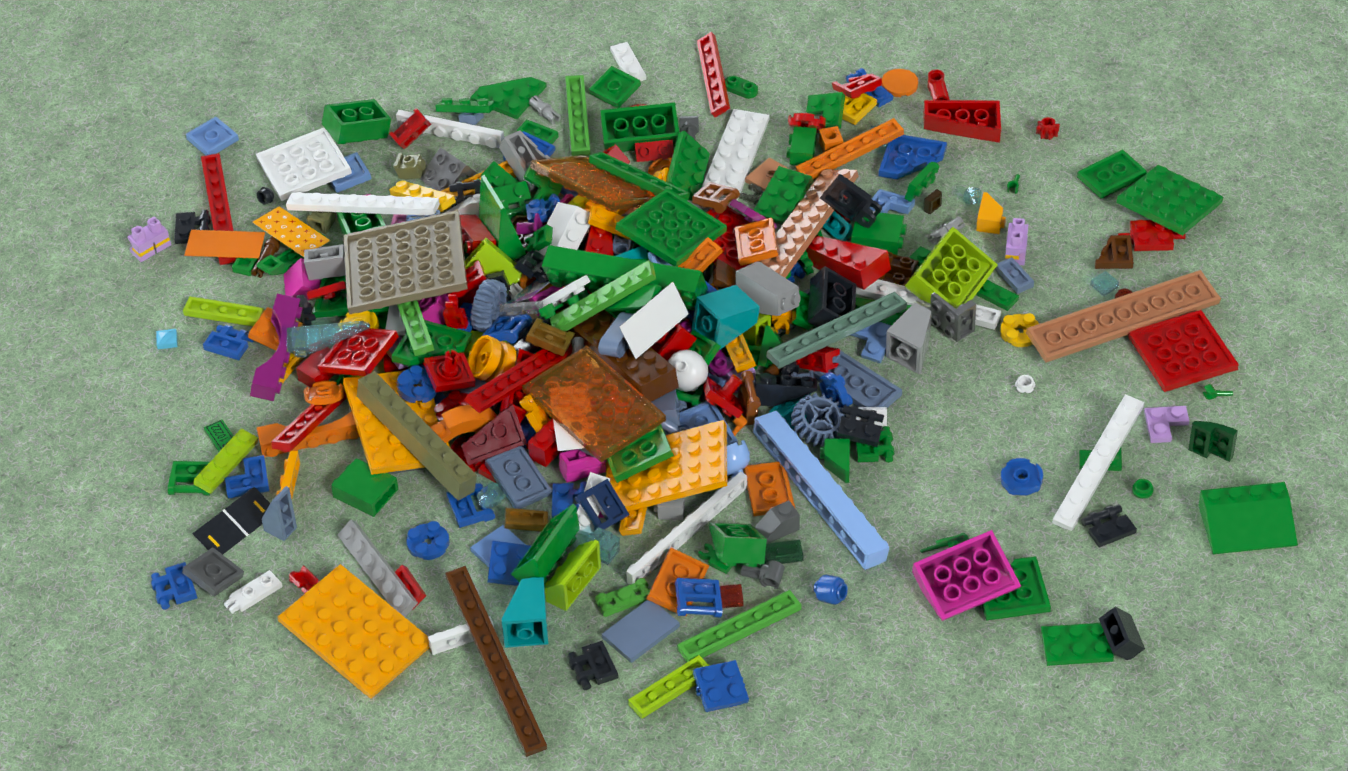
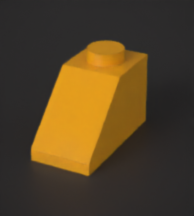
[976,192,1006,234]

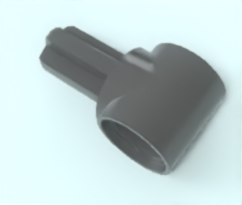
[679,116,699,140]
[741,561,785,589]

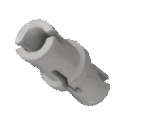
[529,96,561,124]
[928,216,965,245]

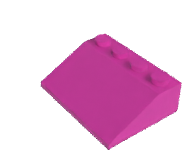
[912,530,1021,621]

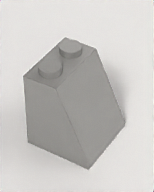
[736,262,800,316]
[886,303,932,374]

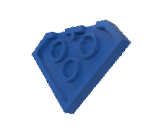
[879,135,947,179]

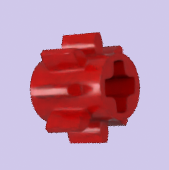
[1036,117,1060,140]

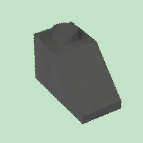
[754,501,800,544]

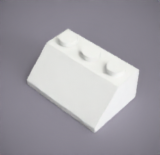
[535,202,590,257]

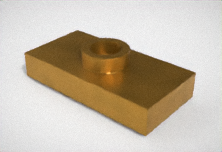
[505,508,548,532]

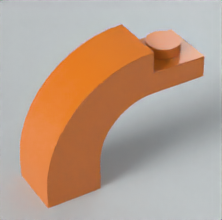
[430,405,498,443]

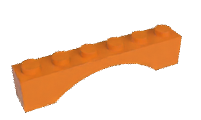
[256,411,360,457]

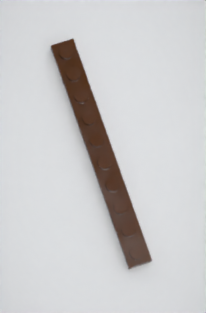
[445,566,547,757]

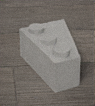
[499,130,564,193]

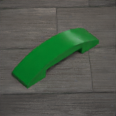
[256,228,326,275]

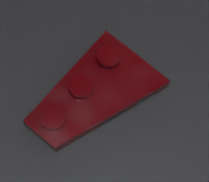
[461,404,527,465]

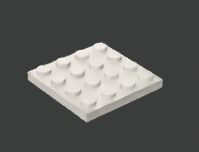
[256,128,352,201]

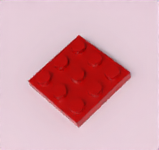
[317,326,399,376]

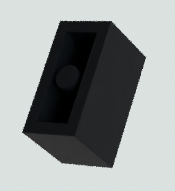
[1099,606,1145,660]

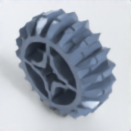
[471,279,507,332]
[791,393,847,447]

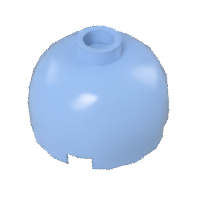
[727,440,750,477]

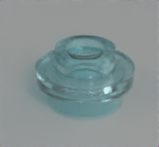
[963,187,983,204]

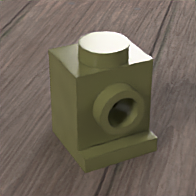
[393,153,426,180]
[307,211,336,234]

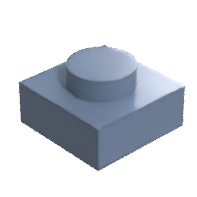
[459,113,484,125]

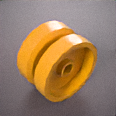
[467,335,516,383]

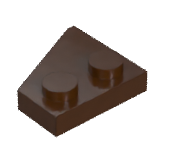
[1095,235,1134,269]

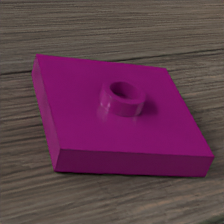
[729,199,777,229]

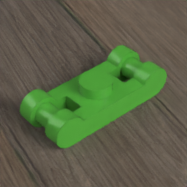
[595,578,651,617]

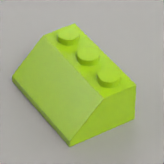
[544,540,601,611]

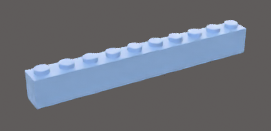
[753,411,889,570]

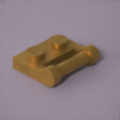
[526,318,575,356]

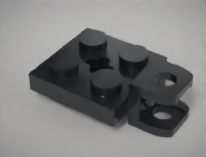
[820,174,882,228]

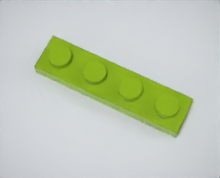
[183,296,265,327]
[194,428,258,494]
[628,655,709,719]

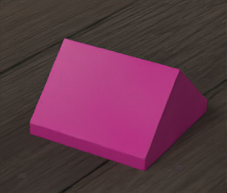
[284,258,322,300]

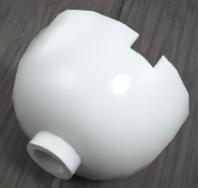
[668,350,708,392]

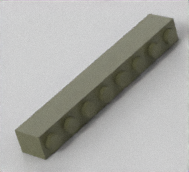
[357,371,477,500]

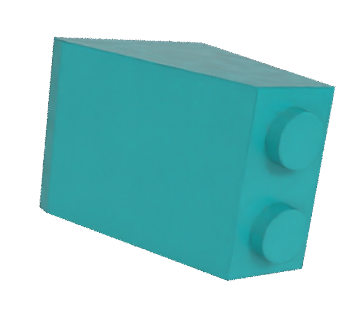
[692,285,760,350]
[502,577,549,648]

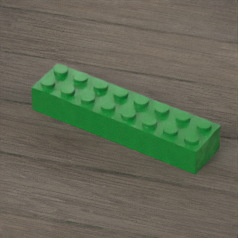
[542,245,708,311]

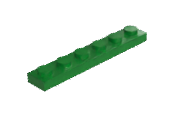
[589,152,690,201]
[910,246,1019,311]

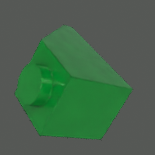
[820,439,850,483]

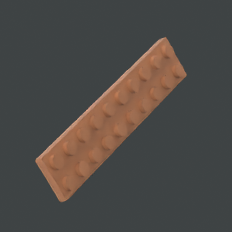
[758,169,859,278]
[1026,270,1221,363]

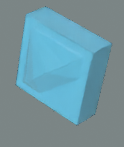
[156,329,178,349]

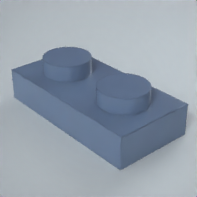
[995,258,1034,294]

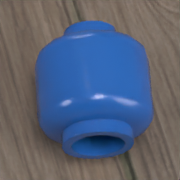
[814,574,848,605]

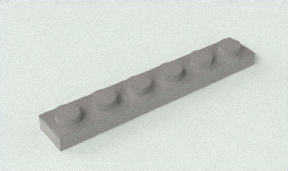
[338,519,418,617]

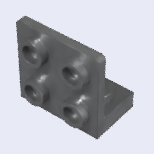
[420,147,477,191]
[930,292,976,342]

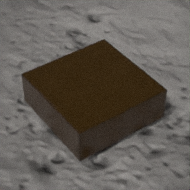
[924,189,942,214]

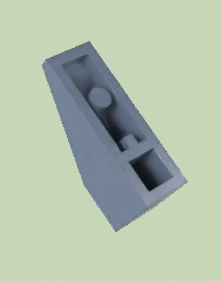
[262,486,297,541]

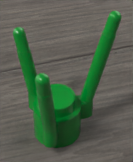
[920,533,969,553]

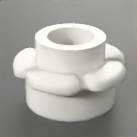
[1015,375,1035,393]

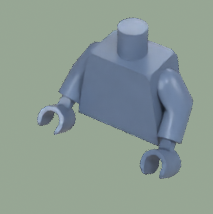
[632,389,688,434]

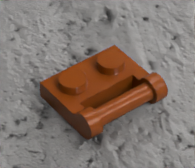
[692,182,740,213]
[737,371,761,426]

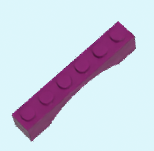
[250,293,303,401]

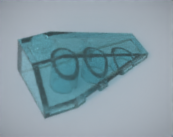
[287,321,370,357]

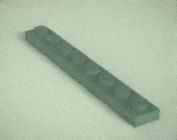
[767,291,907,368]

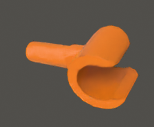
[732,415,747,436]

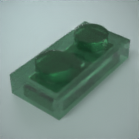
[761,539,804,567]

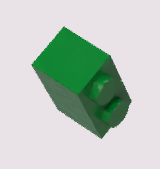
[786,127,817,165]

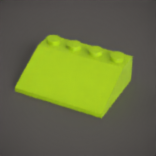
[905,227,998,309]

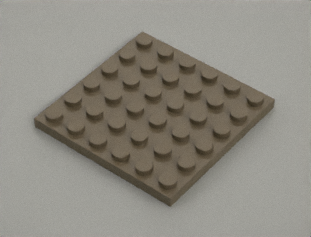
[344,210,468,314]

